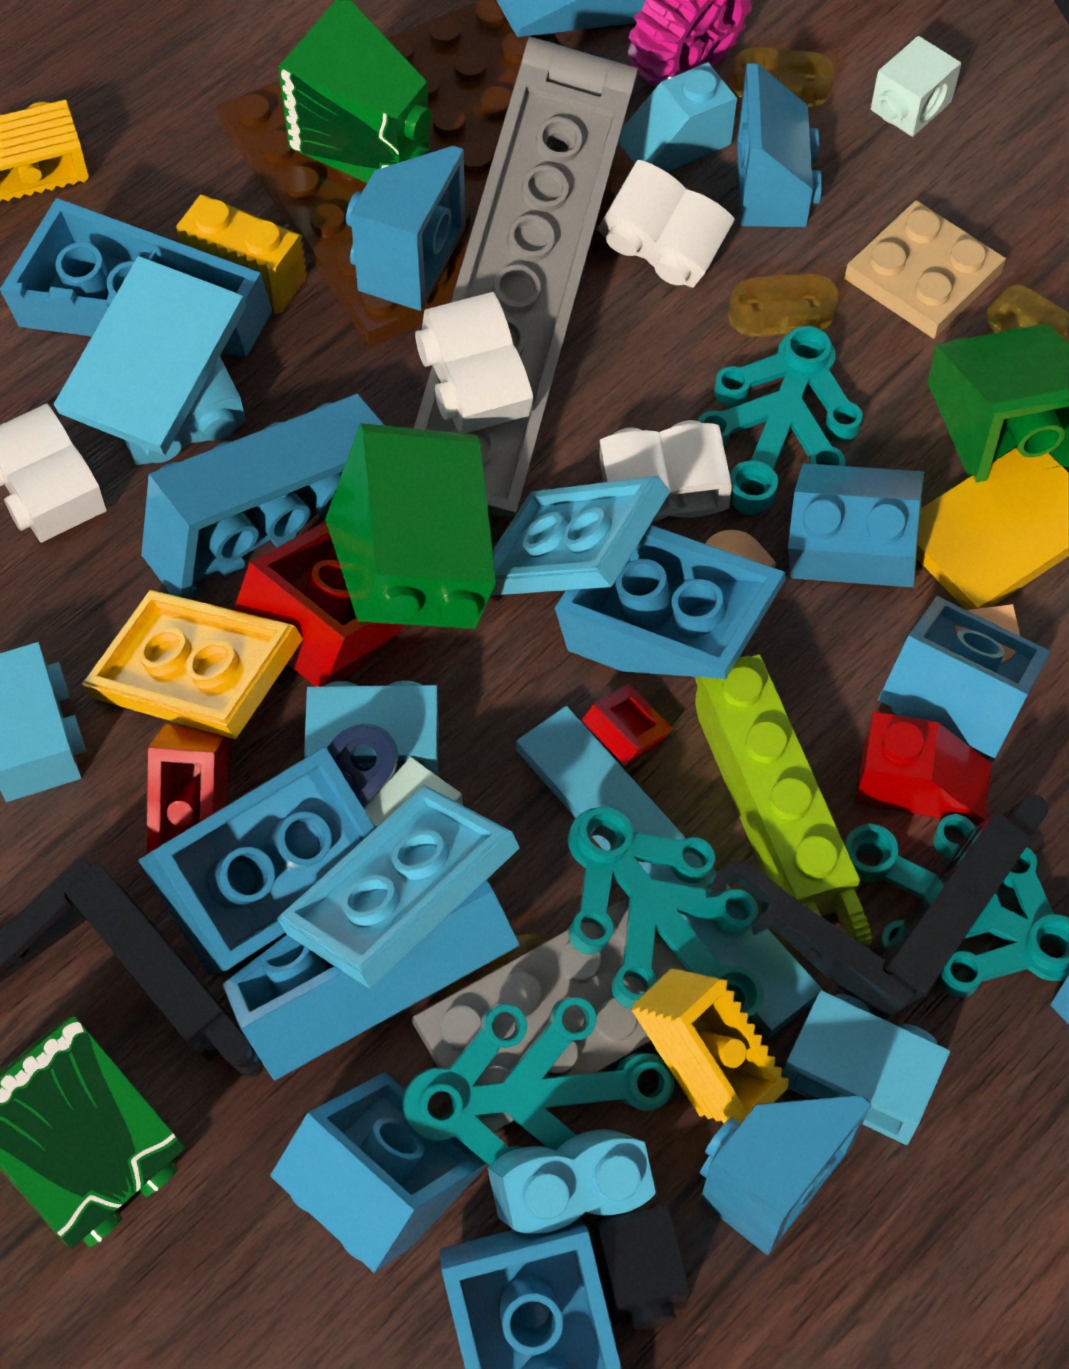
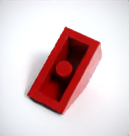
[854,711,992,825]
[146,724,230,855]

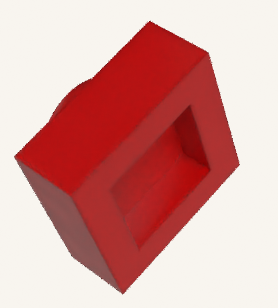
[582,684,673,766]

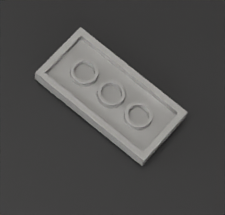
[412,896,688,1135]

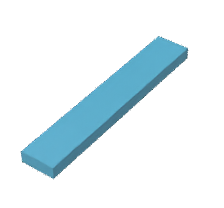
[516,706,823,1038]

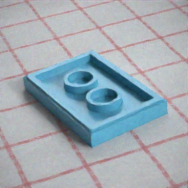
[54,256,247,456]
[490,476,670,596]
[277,785,520,989]

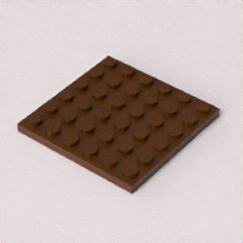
[218,0,635,347]

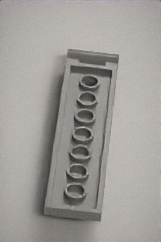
[414,36,638,521]

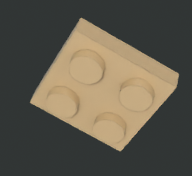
[844,200,1006,339]

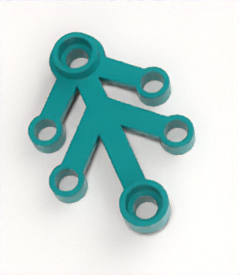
[697,326,863,515]
[568,807,764,1023]
[845,814,1069,998]
[403,997,675,1165]

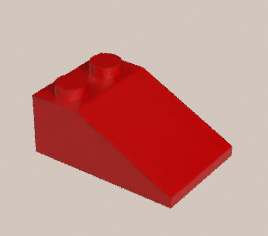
[233,522,406,687]

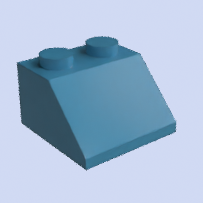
[736,63,822,227]
[346,146,466,311]
[788,464,924,588]
[878,596,1051,758]
[270,1072,487,1273]
[700,1095,872,1256]

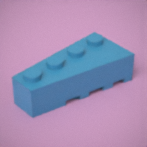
[0,198,273,357]
[141,394,385,599]
[222,880,520,1081]

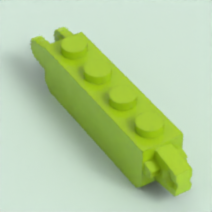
[695,654,872,946]

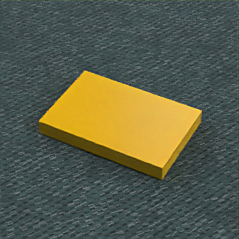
[917,447,1069,610]
[82,590,303,740]

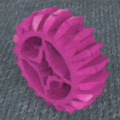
[627,0,752,88]

